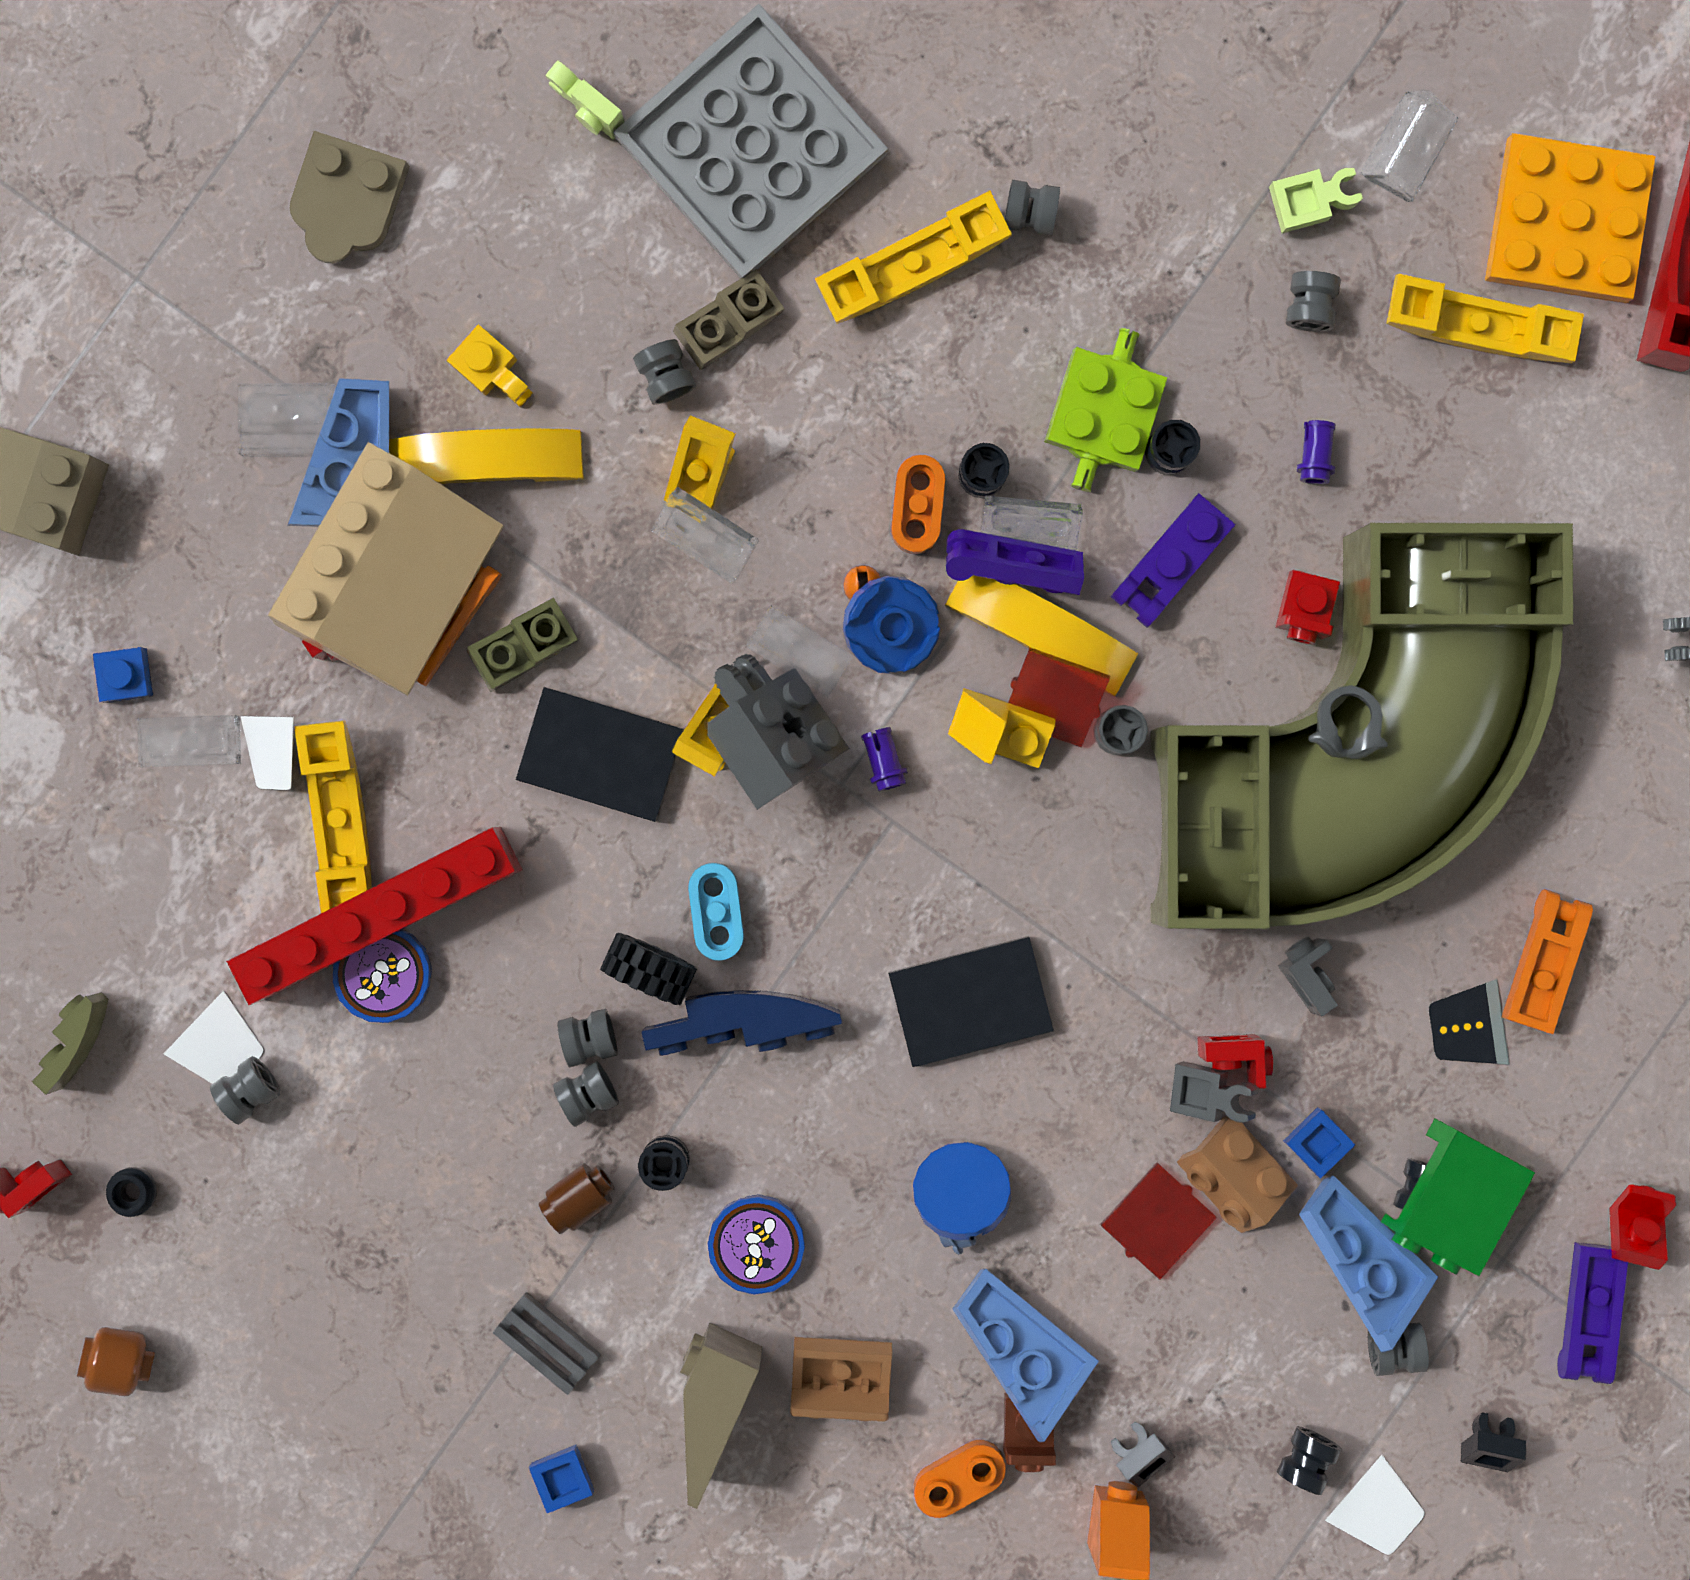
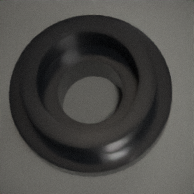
[106,1167,157,1217]

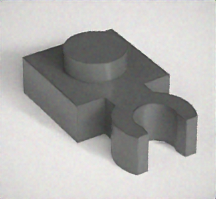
[1170,1061,1259,1123]

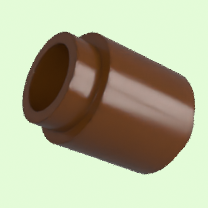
[539,1163,614,1234]

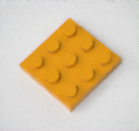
[1485,133,1656,303]

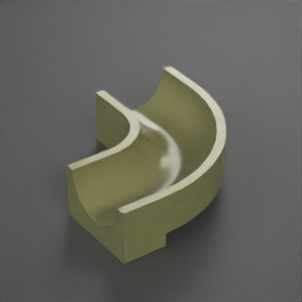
[1150,523,1573,929]

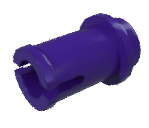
[1296,420,1336,484]
[861,727,908,792]

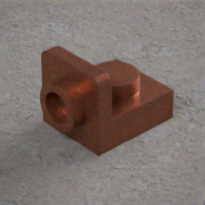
[1003,1393,1056,1473]

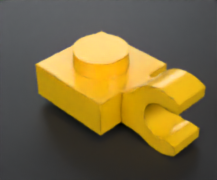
[446,324,533,408]

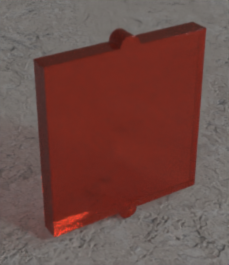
[1008,647,1110,748]
[1100,1162,1217,1280]

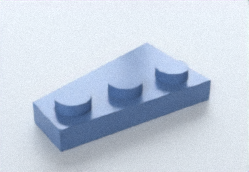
[287,378,389,527]
[1299,1176,1438,1352]
[952,1268,1099,1442]

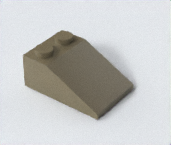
[0,427,109,556]
[680,1323,762,1509]

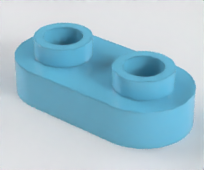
[688,863,744,961]

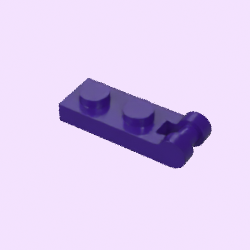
[1110,493,1236,628]
[946,529,1084,595]
[1557,1242,1628,1384]

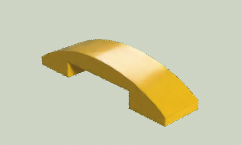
[815,190,1012,324]
[1386,274,1584,363]
[389,428,584,484]
[945,575,1138,697]
[294,720,372,913]

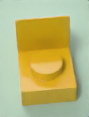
[664,415,736,518]
[672,683,729,777]
[948,688,1056,768]

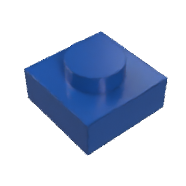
[93,647,153,703]
[1283,1107,1355,1179]
[529,1444,595,1514]

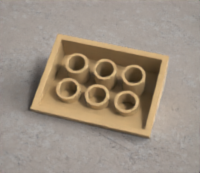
[268,442,503,696]

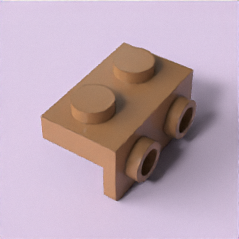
[1177,1116,1298,1233]
[790,1337,892,1421]

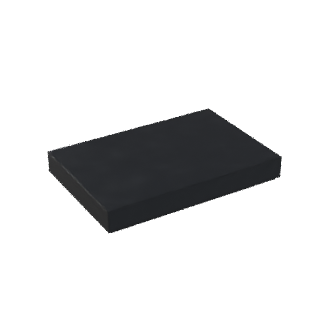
[515,687,684,822]
[888,936,1054,1067]

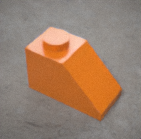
[1087,1481,1150,1580]

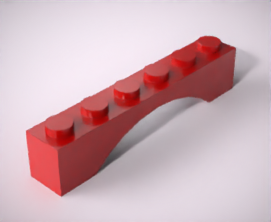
[1636,141,1690,372]
[226,827,523,1005]

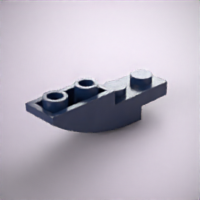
[641,990,842,1056]

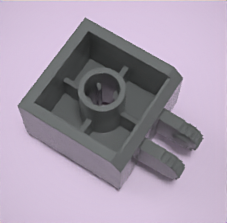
[707,653,850,810]

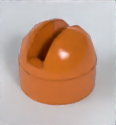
[844,565,881,600]

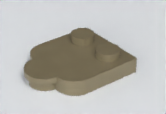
[290,131,410,263]

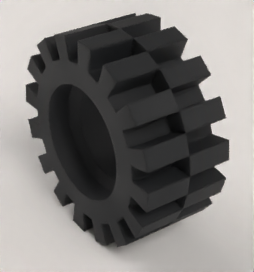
[600,933,697,1006]

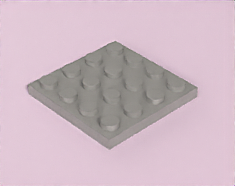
[613,4,888,279]

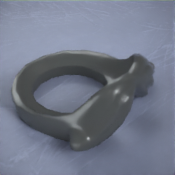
[1308,685,1388,759]

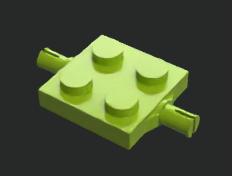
[1044,328,1168,492]

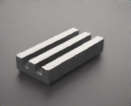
[493,1292,601,1395]

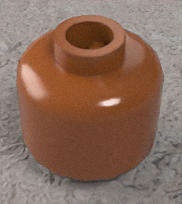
[77,1327,155,1397]

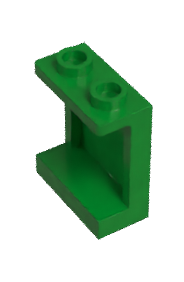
[1381,1118,1535,1276]

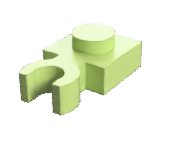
[545,60,625,140]
[1269,168,1363,233]

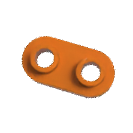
[891,455,945,554]
[914,1440,1006,1518]

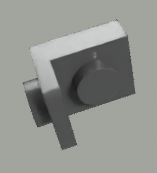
[1278,936,1338,1017]

